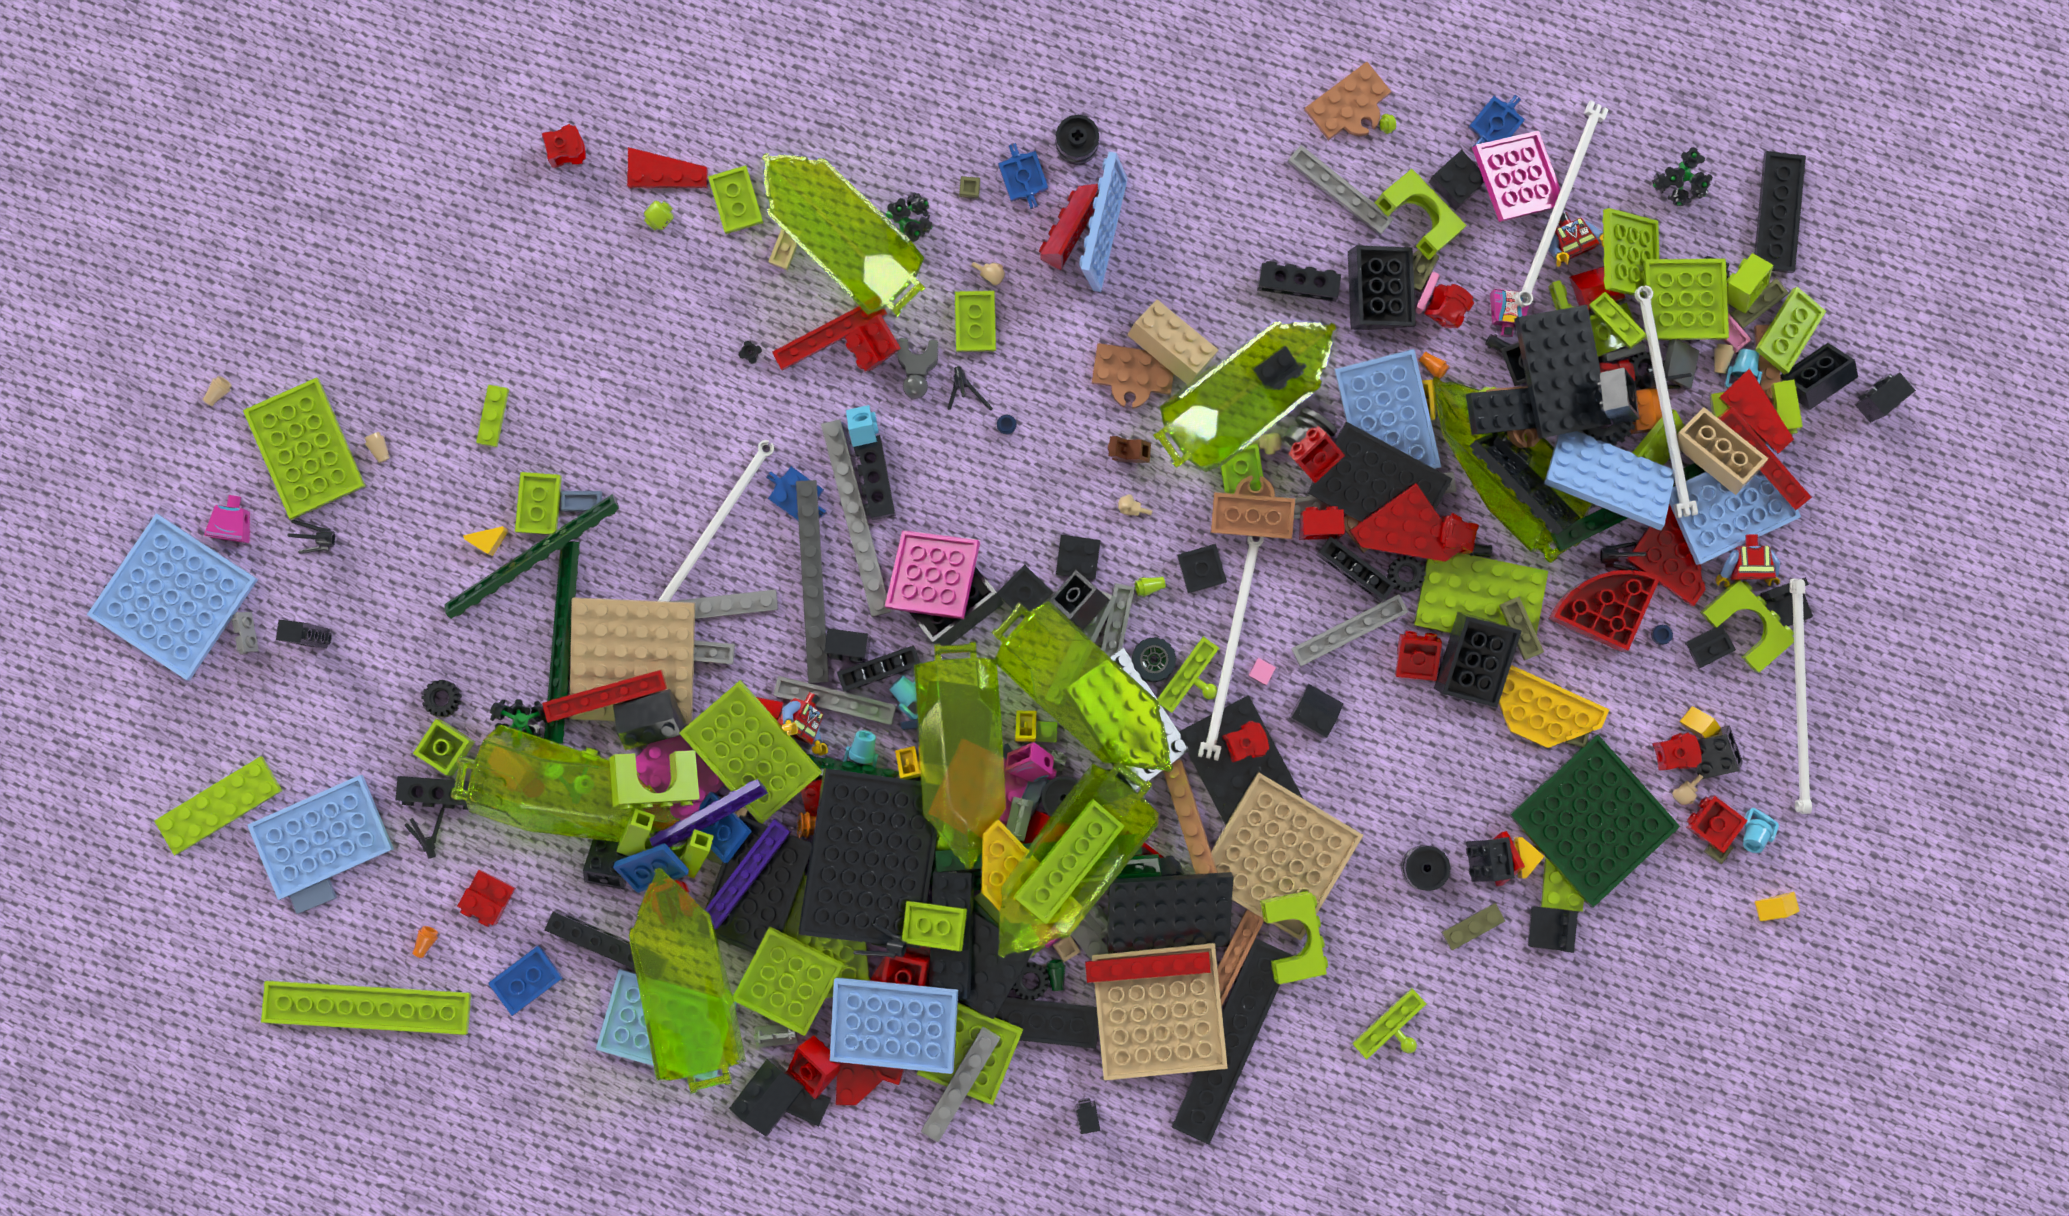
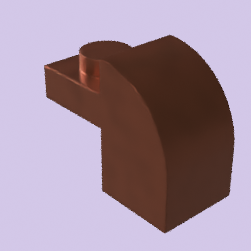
[1108,436,1151,463]

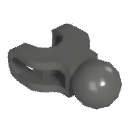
[897,338,938,399]

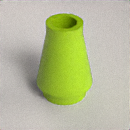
[1134,576,1166,597]

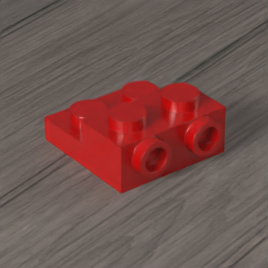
[845,315,901,371]
[1288,426,1345,483]
[1395,631,1442,681]
[1686,795,1748,853]
[457,869,516,927]

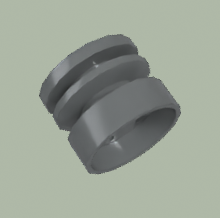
[1283,408,1337,447]

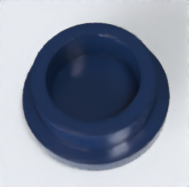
[997,414,1017,435]

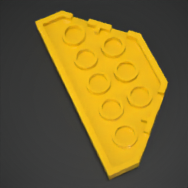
[1499,665,1610,748]
[982,819,1083,923]

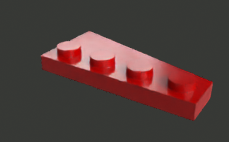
[627,147,708,188]
[1719,368,1794,454]

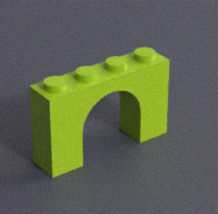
[1374,169,1467,260]
[1709,380,1803,435]
[1700,580,1794,673]
[609,750,699,810]
[617,808,713,879]
[1260,891,1328,984]

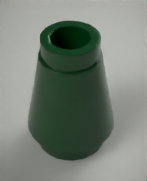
[1045,959,1066,991]

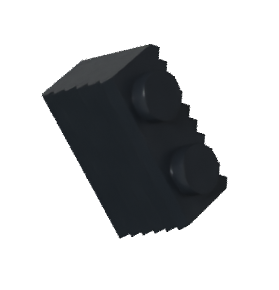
[1075,1098,1101,1134]

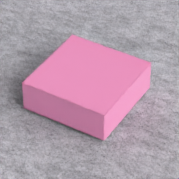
[1248,658,1276,685]

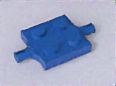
[1468,95,1525,147]
[998,143,1048,209]
[766,466,826,520]

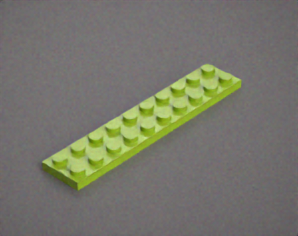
[261,980,471,1035]

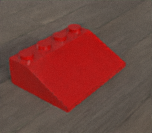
[1039,184,1100,270]

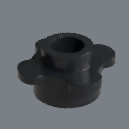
[738,341,762,364]

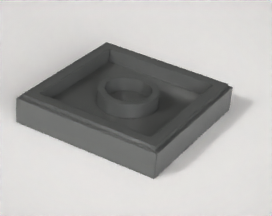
[1663,339,1700,389]
[1598,343,1646,363]

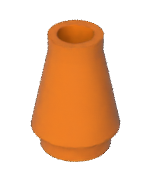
[1419,352,1450,379]
[412,926,438,958]

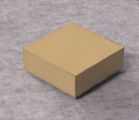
[1053,934,1081,963]

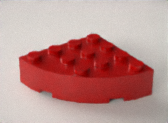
[1548,570,1661,652]

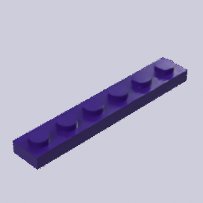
[649,779,768,848]
[700,819,792,929]

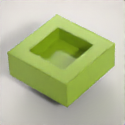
[1036,721,1057,743]

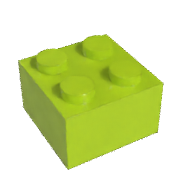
[1727,253,1773,313]
[413,719,476,776]

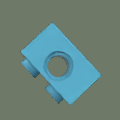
[846,405,879,447]

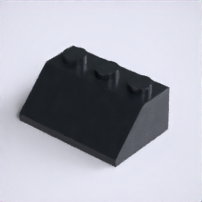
[1780,343,1858,410]
[613,689,686,750]
[729,1059,805,1137]

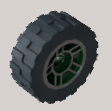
[1131,637,1177,682]

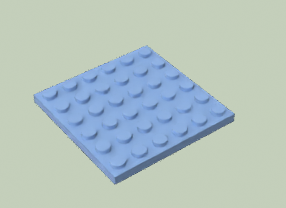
[87,514,258,681]

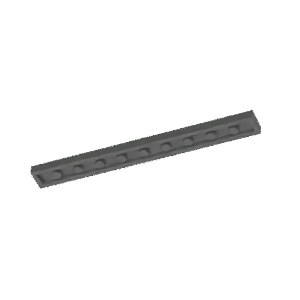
[796,480,829,683]

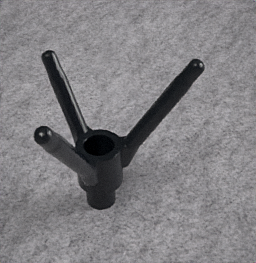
[947,366,993,411]
[404,808,445,859]

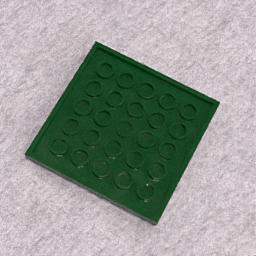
[1509,734,1681,908]

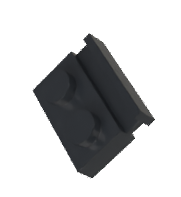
[1685,624,1736,669]
[786,1089,831,1127]

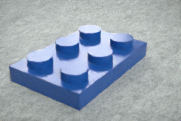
[698,791,751,863]
[613,843,689,893]
[488,945,563,1016]

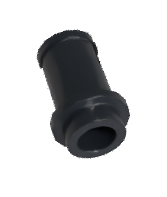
[1485,334,1511,353]
[1468,543,1493,558]

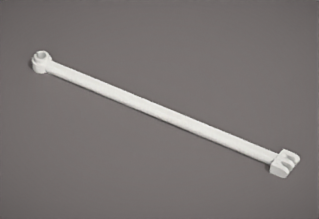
[1515,100,1608,307]
[1634,285,1698,518]
[658,440,774,601]
[1198,536,1264,761]
[1789,578,1812,814]

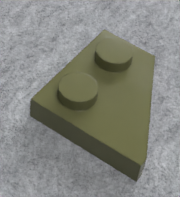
[1413,250,1439,293]

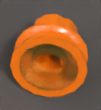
[797,812,816,839]

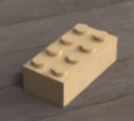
[1127,299,1218,386]
[1677,407,1768,495]

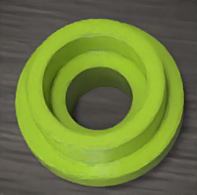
[1379,114,1396,134]

